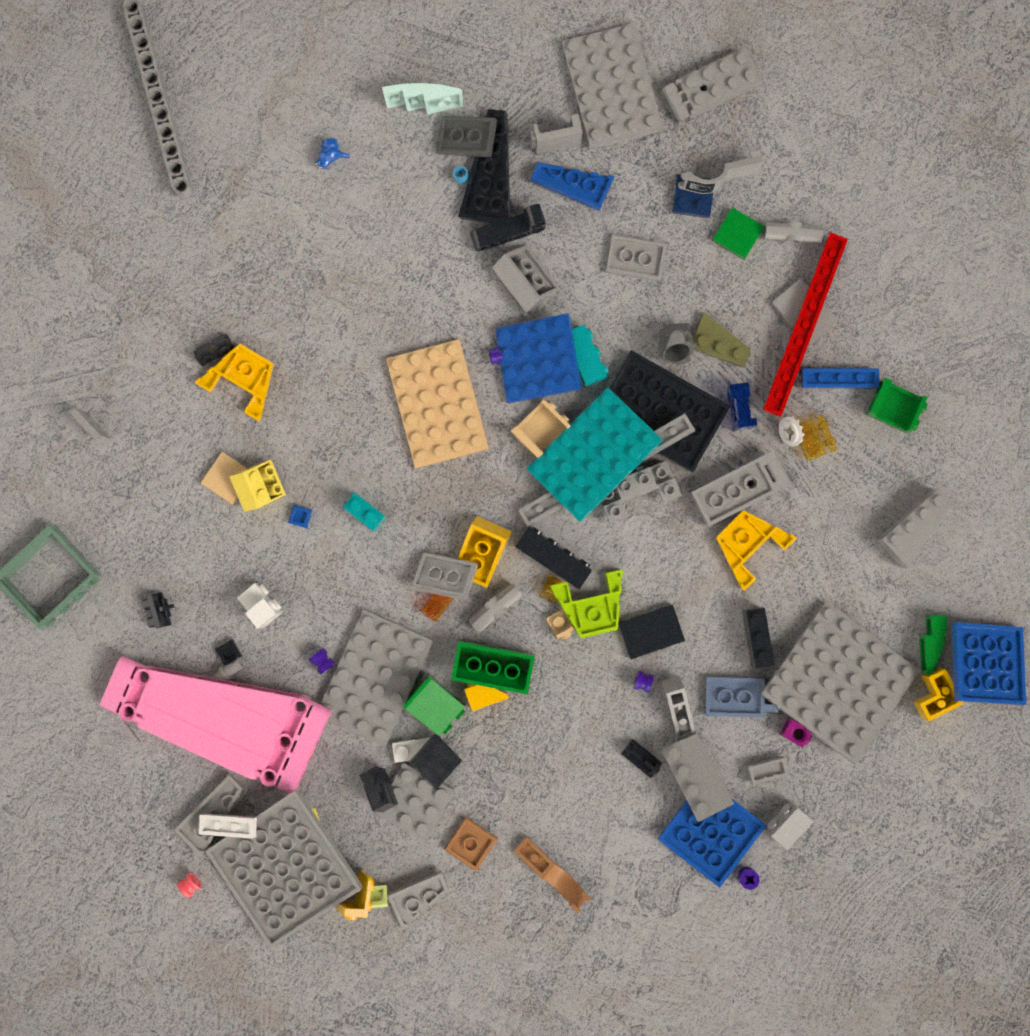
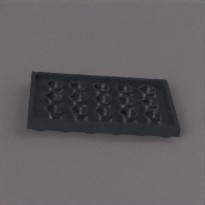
[609,350,731,473]

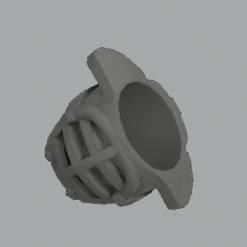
[658,323,696,365]

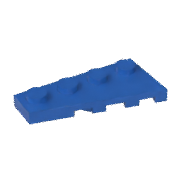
[530,162,615,211]

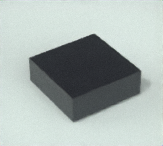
[215,639,243,666]

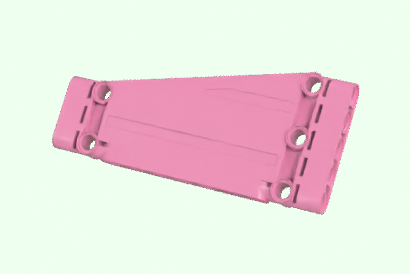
[100,656,332,793]

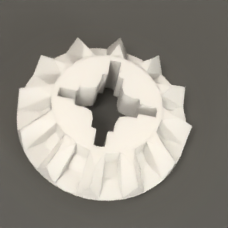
[779,416,805,447]

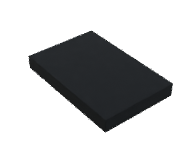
[618,604,685,660]

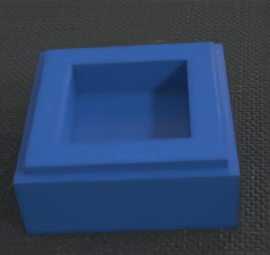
[288,505,313,528]

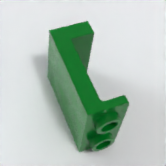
[865,378,928,434]

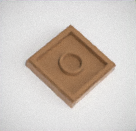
[444,816,498,871]

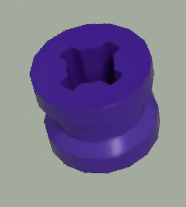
[633,670,654,693]
[738,867,760,890]

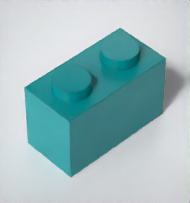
[343,492,387,532]

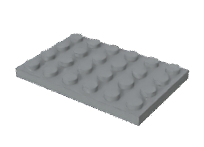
[562,23,663,149]
[321,609,434,747]

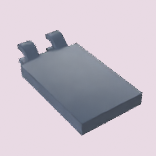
[705,677,778,718]

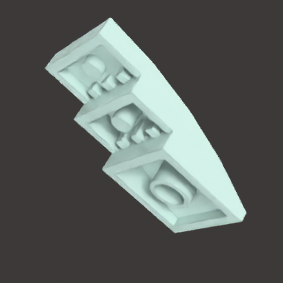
[382,83,464,115]

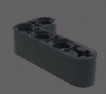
[470,204,546,252]

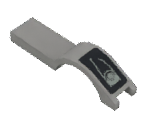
[678,155,764,194]

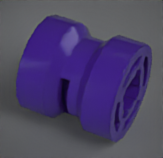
[308,648,335,675]

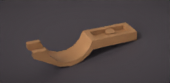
[514,836,592,913]

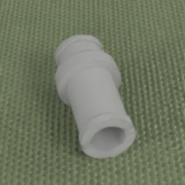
[214,658,244,680]

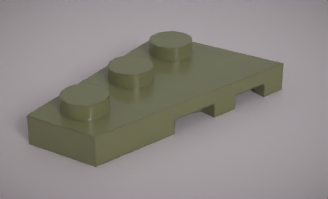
[693,312,751,368]

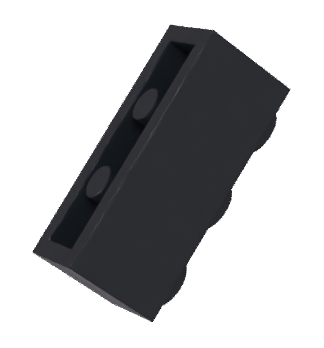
[742,607,775,669]

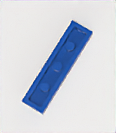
[801,368,879,389]

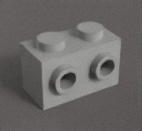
[765,801,813,850]

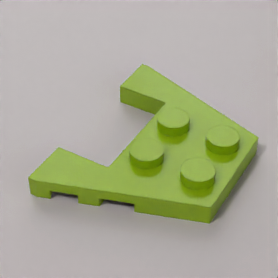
[550,570,623,638]

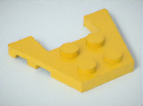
[195,344,274,422]
[715,510,797,591]

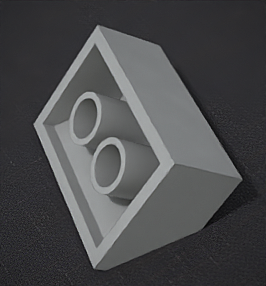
[492,245,560,313]

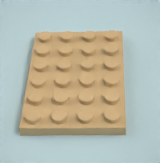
[386,339,489,469]

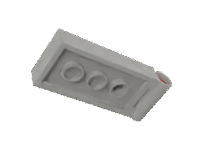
[662,47,763,124]
[689,450,792,527]

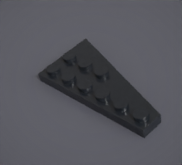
[458,109,511,226]

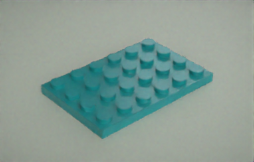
[526,388,663,523]

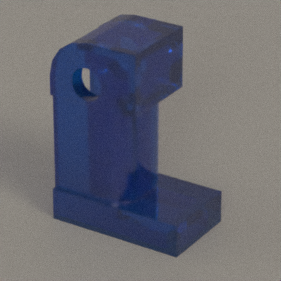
[727,382,758,432]

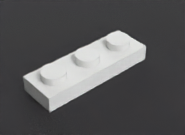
[199,813,257,839]

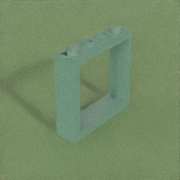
[0,525,102,628]

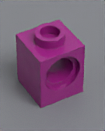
[779,717,812,748]

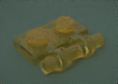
[799,415,838,462]

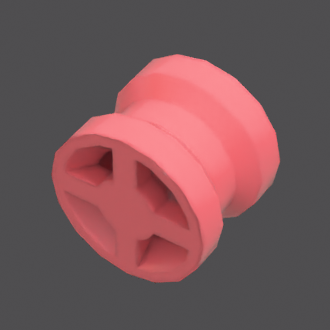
[177,872,202,898]

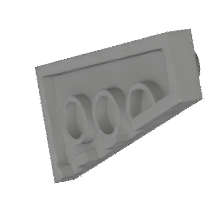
[174,774,244,858]

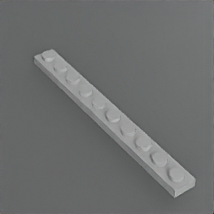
[518,414,695,527]

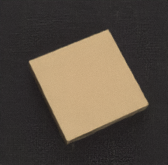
[201,452,247,505]

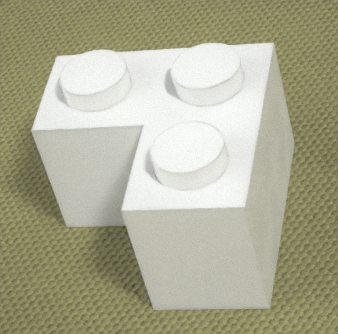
[237,583,283,629]

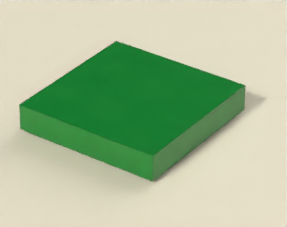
[712,207,765,260]

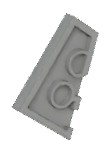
[387,871,449,930]

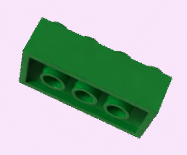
[451,639,535,695]

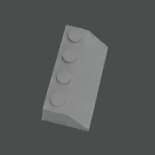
[662,733,734,822]

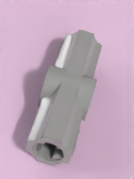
[763,221,824,245]
[469,583,522,633]

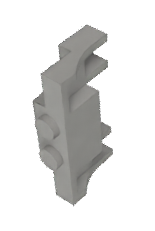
[601,461,682,525]

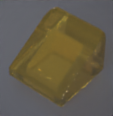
[539,575,564,604]

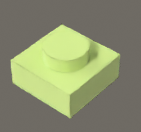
[370,885,388,908]

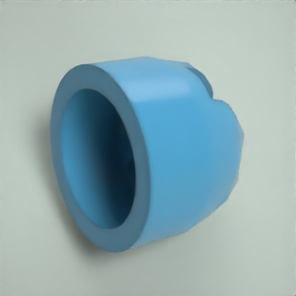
[453,166,468,183]

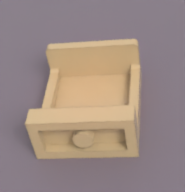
[511,399,570,458]

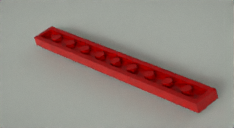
[762,232,848,417]

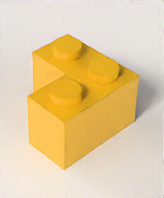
[913,667,963,721]

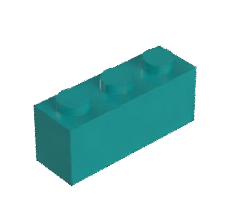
[572,324,609,388]

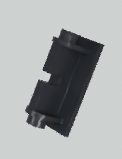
[193,333,235,367]
[621,739,663,778]

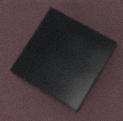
[409,733,462,789]

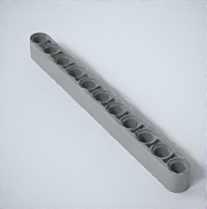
[123,0,193,199]

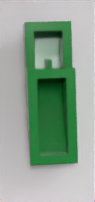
[919,615,947,675]

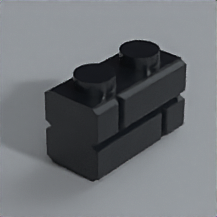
[360,767,398,812]

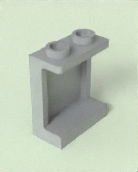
[530,114,582,154]

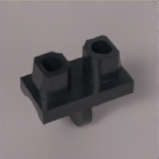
[141,592,175,629]

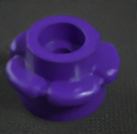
[489,346,503,365]

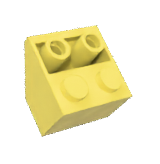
[229,460,286,512]

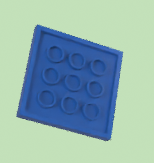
[495,313,582,404]
[952,622,1026,705]
[657,798,767,888]

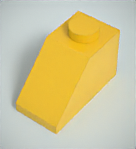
[464,683,509,711]

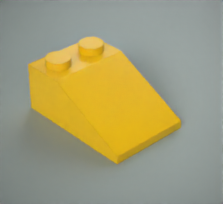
[458,516,512,588]

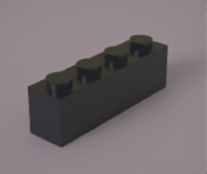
[515,527,592,590]

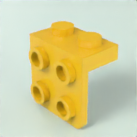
[335,870,374,920]

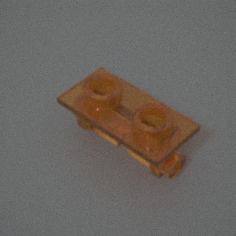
[421,594,454,622]

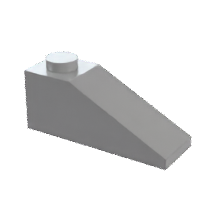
[661,676,696,740]

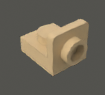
[546,609,574,640]

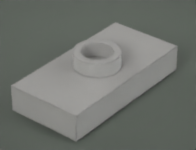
[746,756,790,785]

